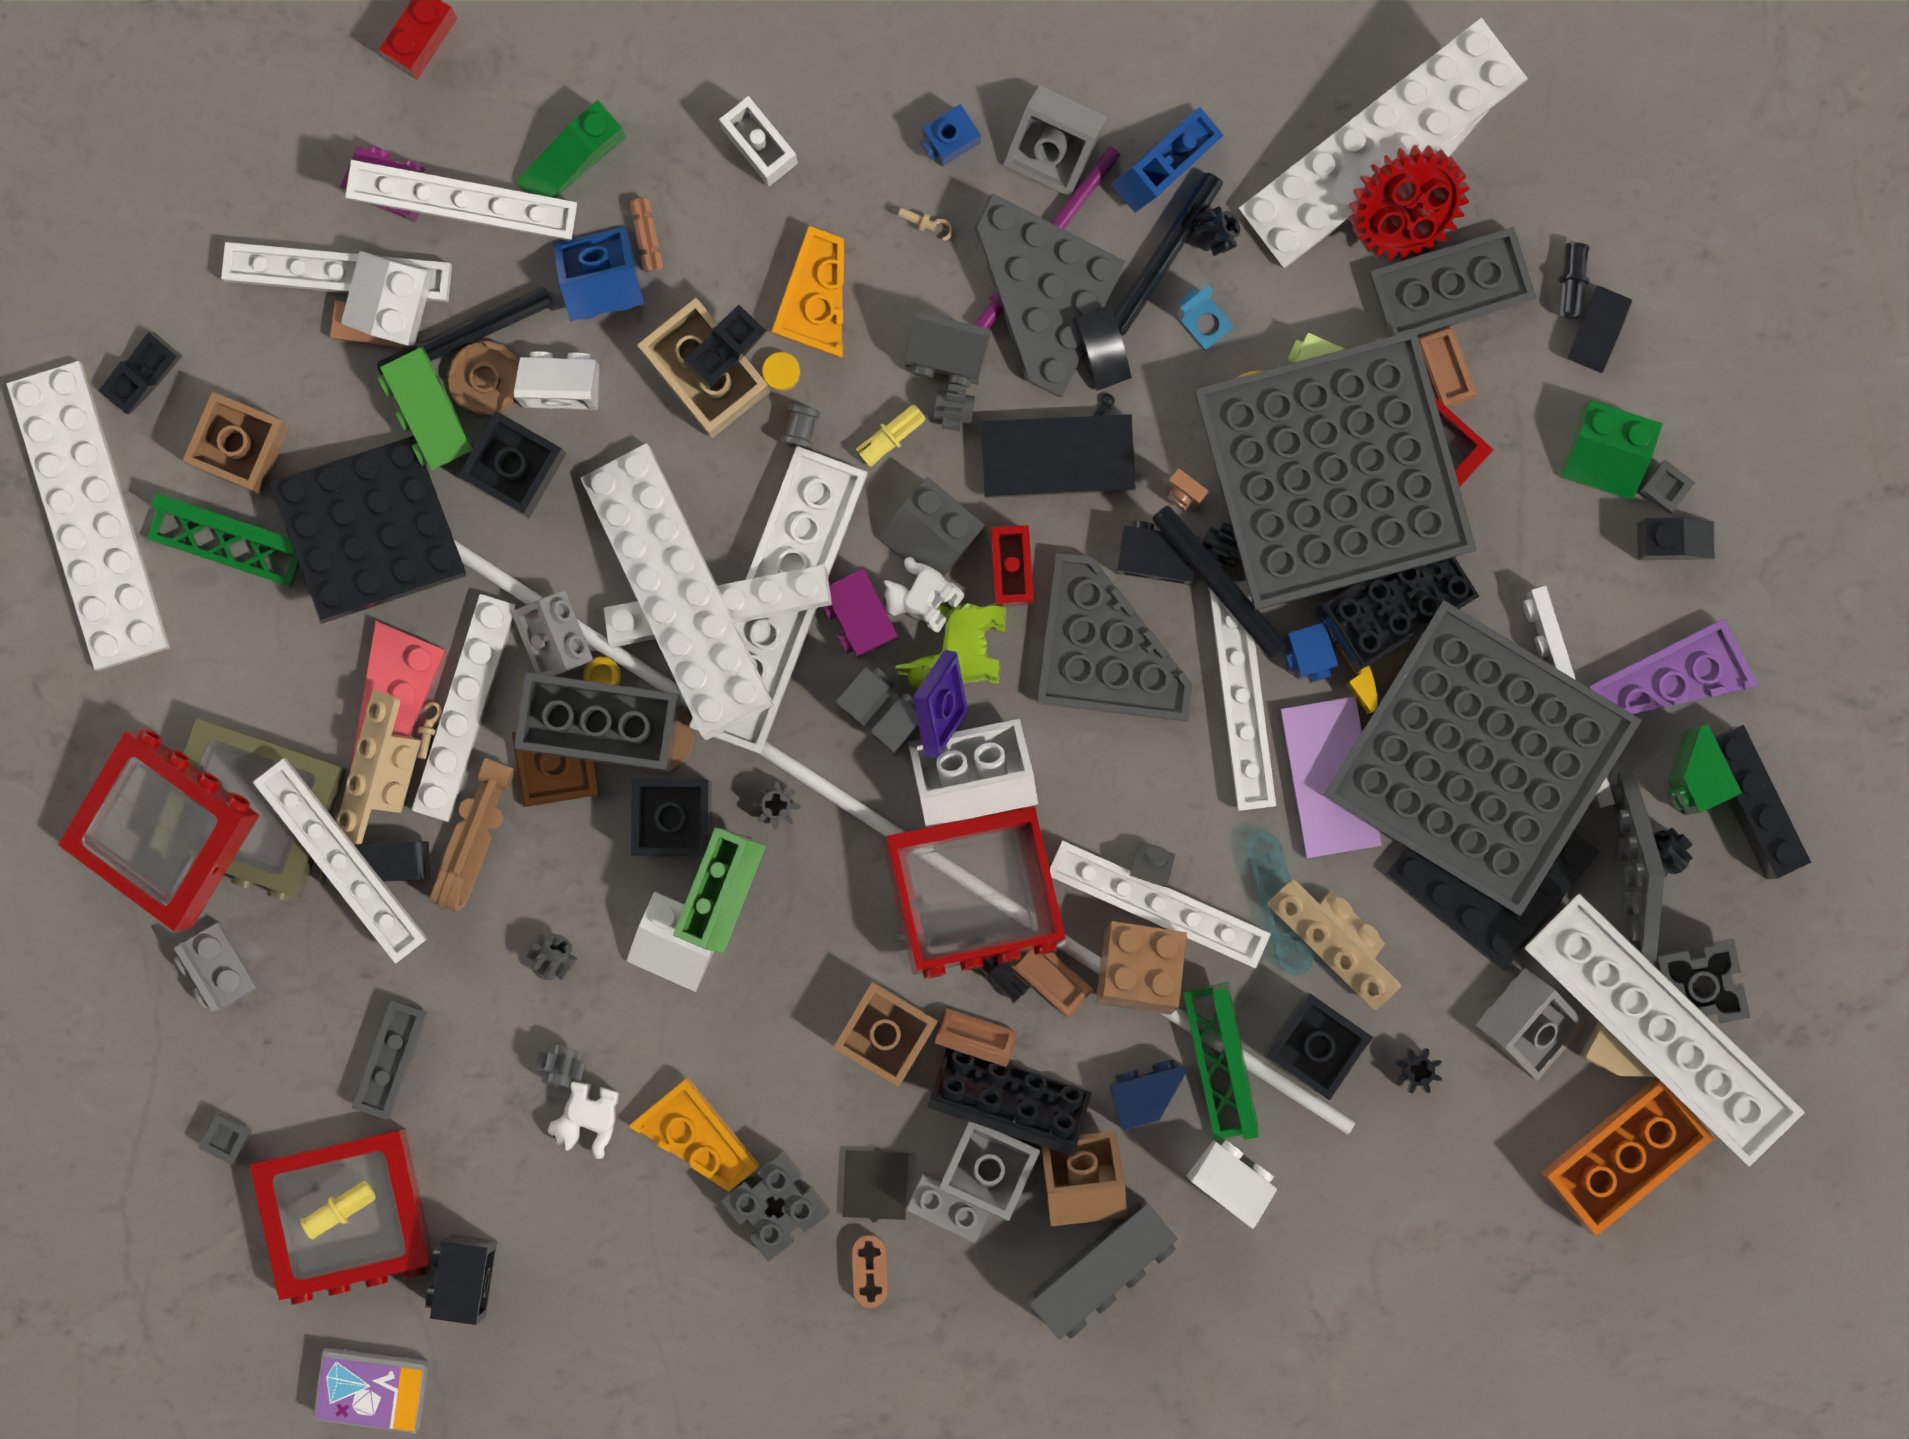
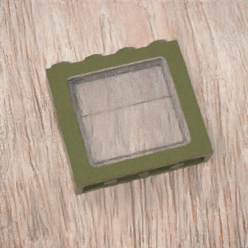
[150,718,346,902]

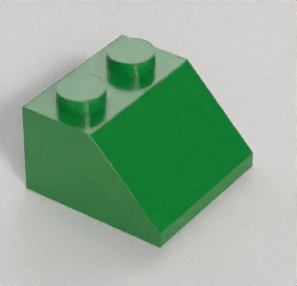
[1560,400,1663,501]
[1668,724,1742,815]

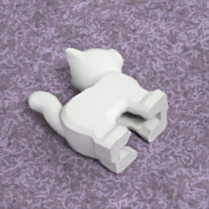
[883,557,965,633]
[548,1081,619,1159]

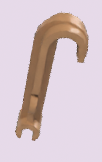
[428,758,516,912]

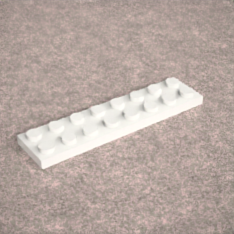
[1239,18,1528,268]
[6,361,170,671]
[581,443,774,740]
[689,446,868,755]
[1525,893,1805,1167]

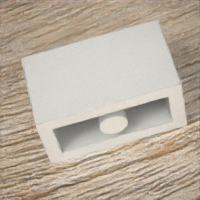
[719,96,798,187]

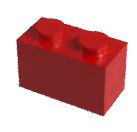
[379,0,458,80]
[990,525,1034,607]

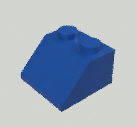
[553,226,644,322]

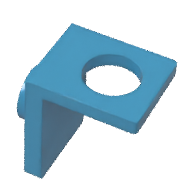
[1177,285,1234,350]

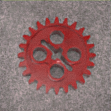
[1349,145,1470,261]

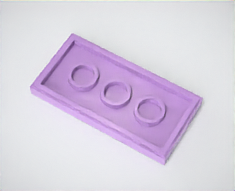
[1280,696,1382,858]

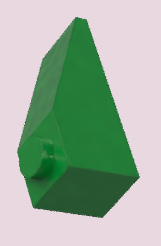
[516,99,626,198]

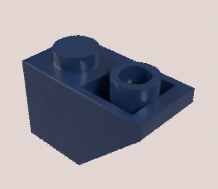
[1109,1059,1186,1130]

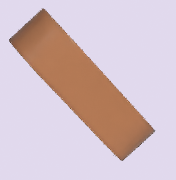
[852,1234,888,1308]

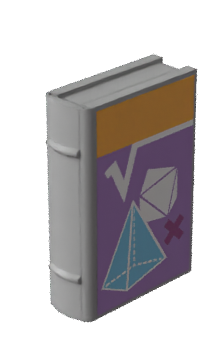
[313,1347,429,1434]

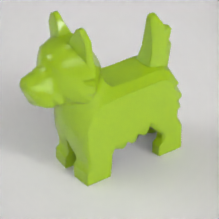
[895,603,1007,690]

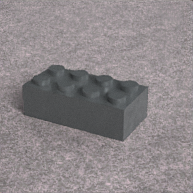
[514,672,681,773]
[1028,1198,1178,1340]

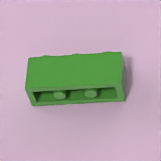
[378,347,474,470]
[673,827,766,953]

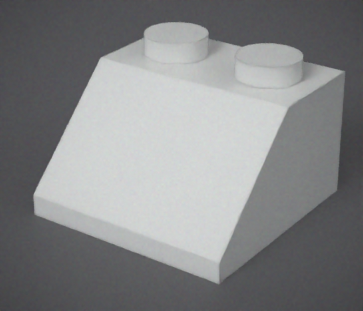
[341,251,434,345]
[514,352,600,410]
[626,891,714,992]
[1186,1140,1277,1229]

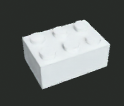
[908,719,1038,828]

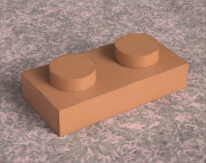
[1165,468,1209,512]

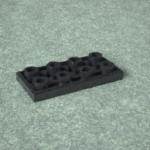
[981,414,1136,498]
[1317,557,1480,672]
[927,1047,1092,1156]

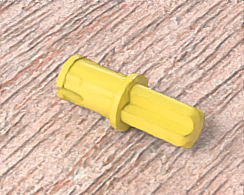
[856,405,925,467]
[300,1181,376,1240]

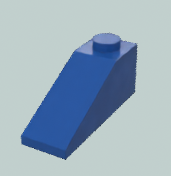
[1111,107,1224,213]

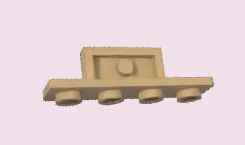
[336,689,421,844]
[1268,879,1401,1010]

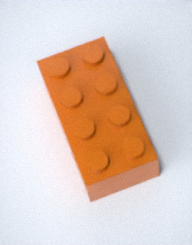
[1540,1077,1715,1236]

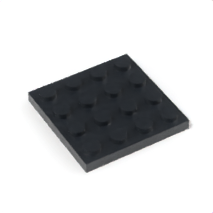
[270,436,466,624]
[1385,831,1600,970]

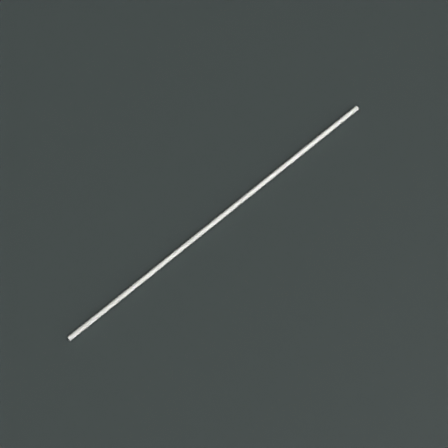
[454,540,1356,1135]

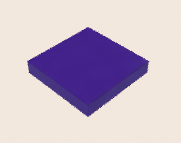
[913,650,968,758]

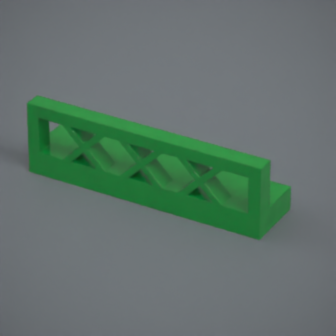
[147,493,299,587]
[1183,982,1259,1140]

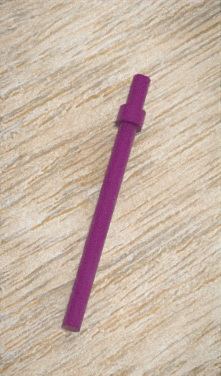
[974,146,1120,329]

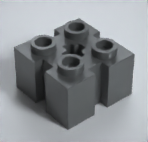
[836,667,919,755]
[1657,938,1750,1023]
[721,1150,830,1262]

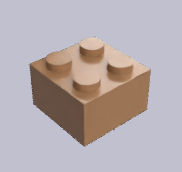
[182,391,290,495]
[1096,921,1187,1015]
[833,981,938,1088]
[1041,1131,1127,1226]

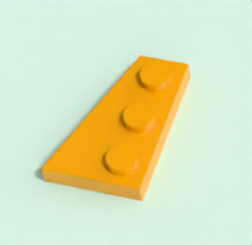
[770,226,844,359]
[628,1077,760,1192]

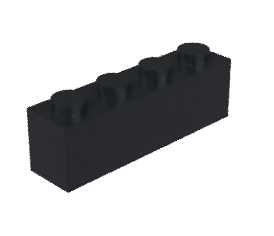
[1714,725,1811,879]

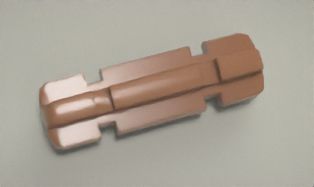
[630,198,663,272]

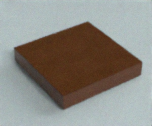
[512,732,599,807]

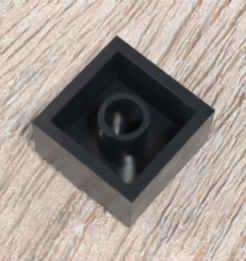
[457,411,566,519]
[631,779,712,857]
[1263,992,1373,1100]
[425,1234,497,1325]

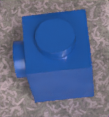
[920,104,981,167]
[1284,622,1339,683]

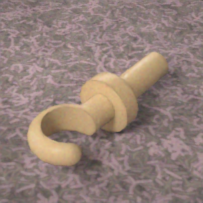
[897,207,953,241]
[417,702,443,760]

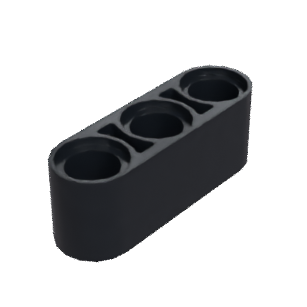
[320,841,430,884]

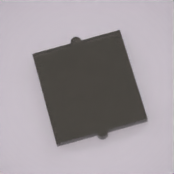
[843,1147,908,1222]

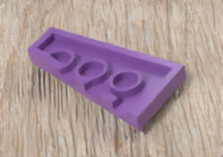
[1588,619,1759,714]

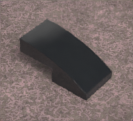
[1567,285,1633,373]
[683,305,766,390]
[1073,305,1132,391]
[99,332,182,415]

